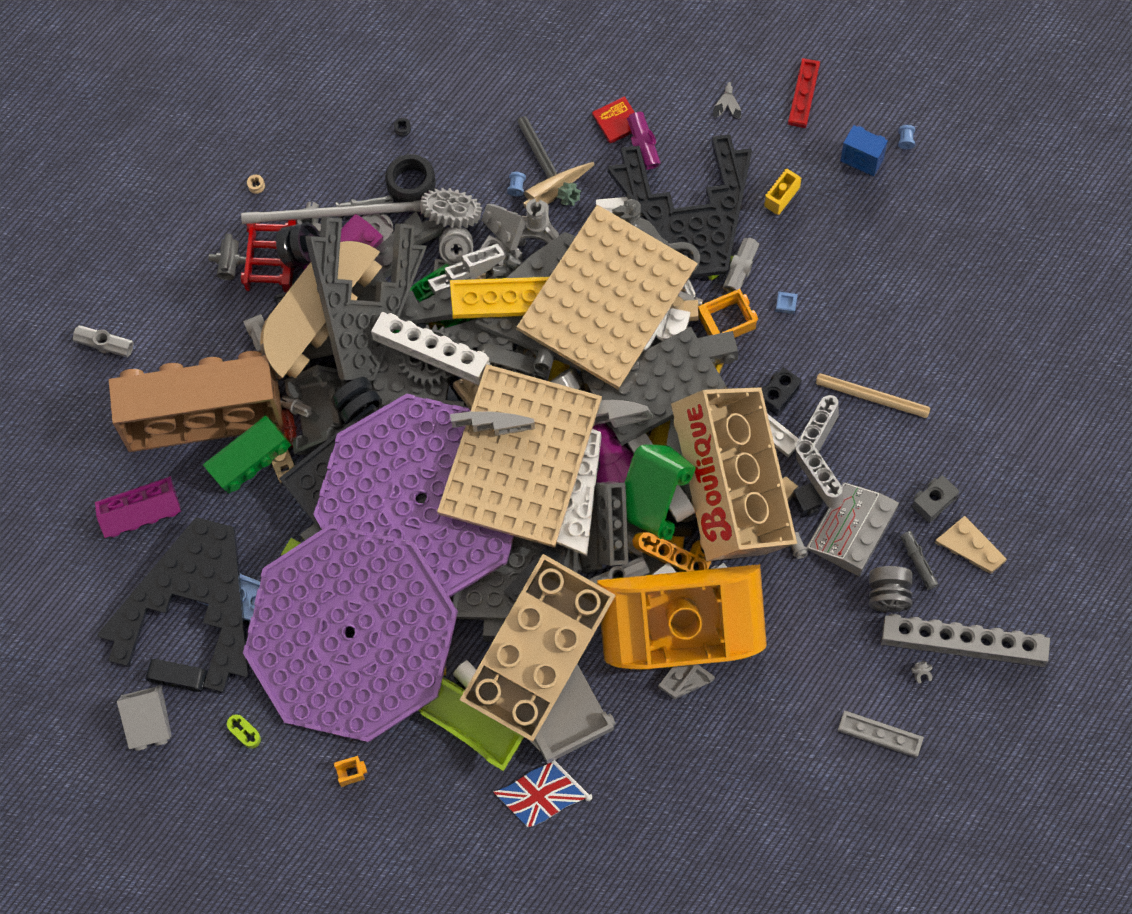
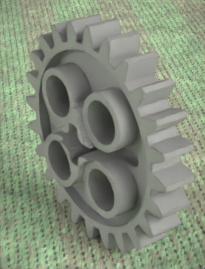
[420,188,482,229]

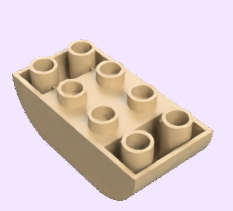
[260,241,382,379]
[460,554,616,742]

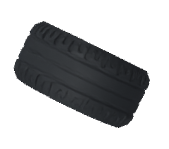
[385,154,436,203]

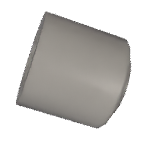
[439,226,473,265]

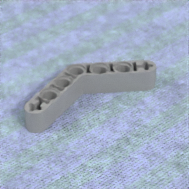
[796,395,843,509]

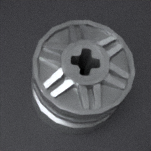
[869,566,912,612]

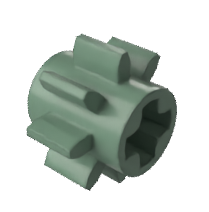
[557,182,581,206]

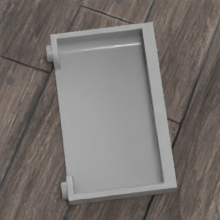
[534,664,616,764]

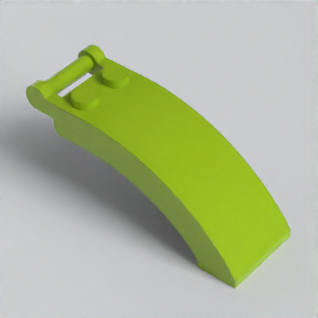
[418,677,524,771]

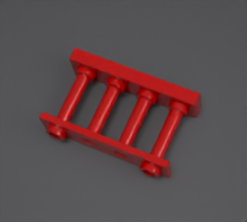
[241,219,298,293]

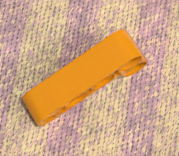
[632,532,712,572]

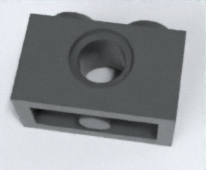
[912,475,960,523]

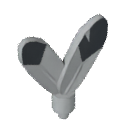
[713,82,741,119]

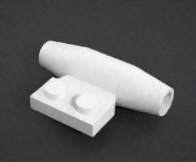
[643,308,691,352]

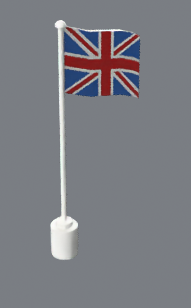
[453,660,592,827]

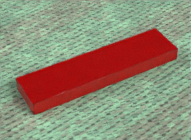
[788,58,820,128]

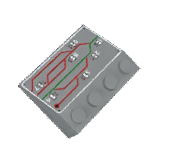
[807,482,899,577]

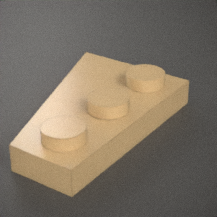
[935,516,1007,574]

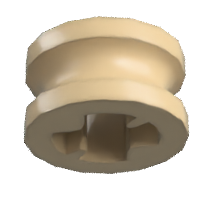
[247,175,265,194]

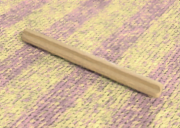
[816,373,930,418]

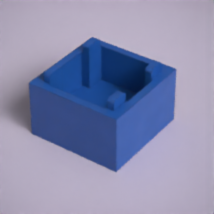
[840,125,888,176]

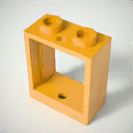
[698,289,758,337]

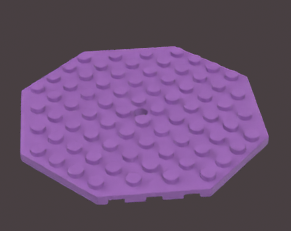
[313,394,514,597]
[243,524,458,742]

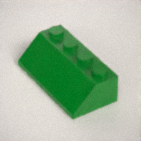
[203,416,291,494]

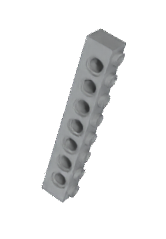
[881,614,1050,667]

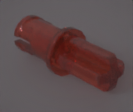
[281,409,297,449]

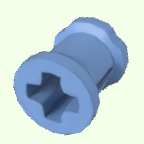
[898,125,915,150]
[507,172,526,197]

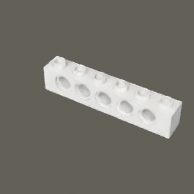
[371,312,490,385]

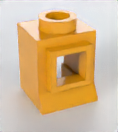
[334,756,367,787]

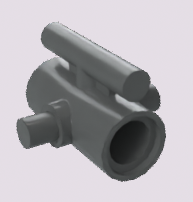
[208,234,246,280]

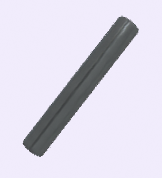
[518,116,557,178]

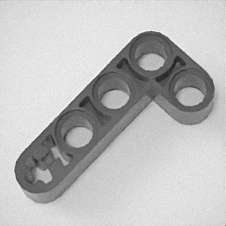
[476,344,555,381]

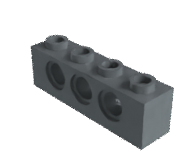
[596,481,628,566]

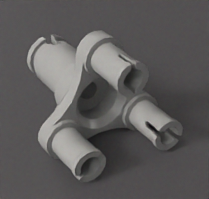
[518,199,559,246]

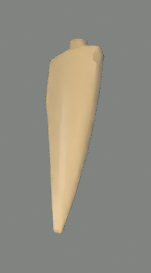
[523,162,594,208]

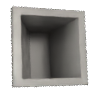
[117,685,172,751]

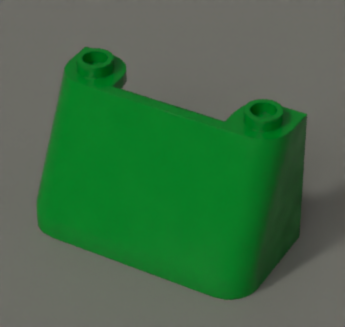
[625,444,696,540]

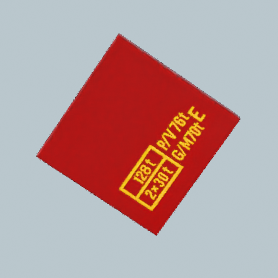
[592,96,635,144]

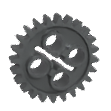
[397,325,459,387]

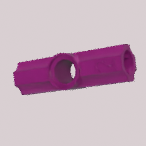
[627,111,661,170]

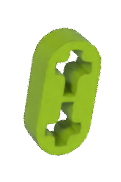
[227,715,261,749]

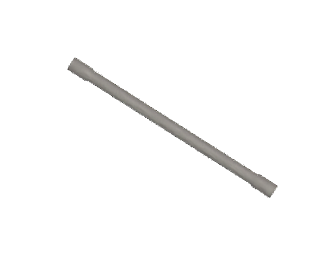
[241,200,421,224]

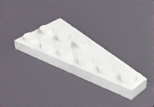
[557,429,601,556]

